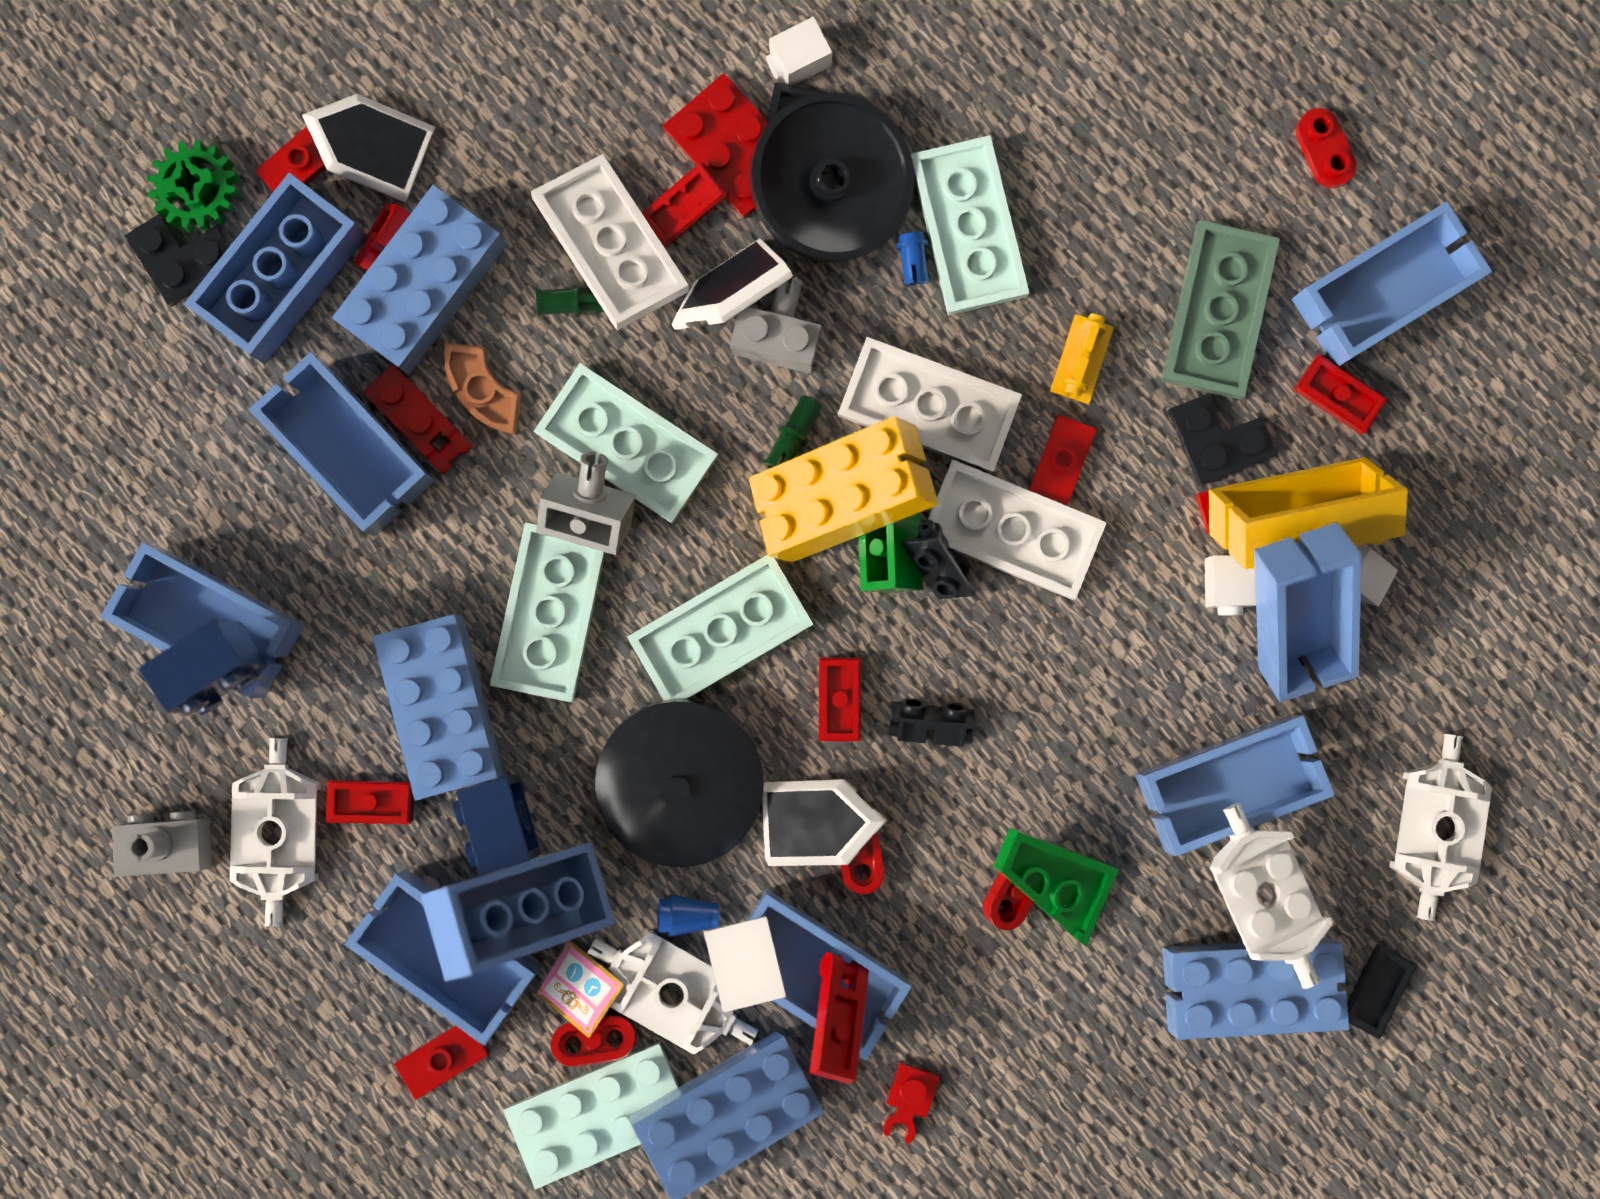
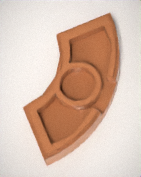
[444,342,522,435]

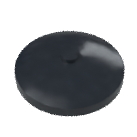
[749,92,914,263]
[595,699,764,867]

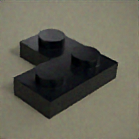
[124,214,230,307]
[1167,394,1278,486]

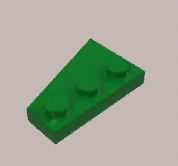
[993,827,1119,947]

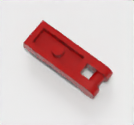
[363,364,473,475]
[810,952,869,1083]

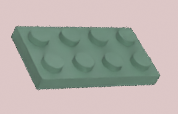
[1161,220,1280,400]

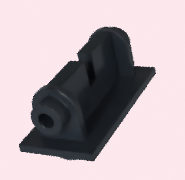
[901,520,975,599]
[889,698,976,747]

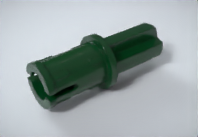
[536,284,605,317]
[763,395,822,469]

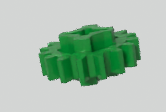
[146,140,242,233]

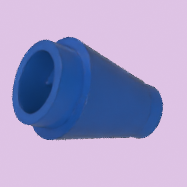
[657,894,719,937]

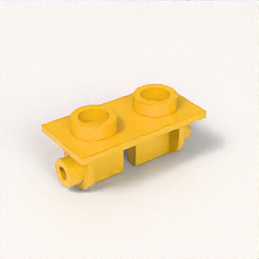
[1050,314,1114,405]

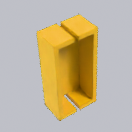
[749,416,939,562]
[1209,457,1408,570]

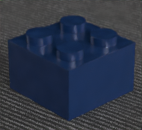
[137,619,268,716]
[453,773,542,876]

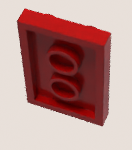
[662,73,769,219]

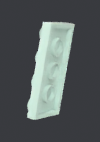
[911,135,1030,316]
[534,363,718,524]
[490,522,606,703]
[627,555,813,700]
[503,1041,679,1189]

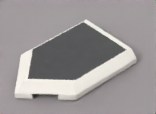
[302,94,436,203]
[672,239,793,330]
[762,779,887,866]

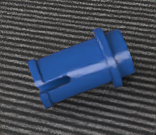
[896,232,930,286]

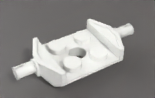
[1389,734,1492,921]
[230,738,321,926]
[1210,803,1333,989]
[587,930,759,1054]

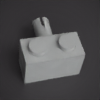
[730,277,821,374]
[536,452,636,555]
[112,810,212,877]

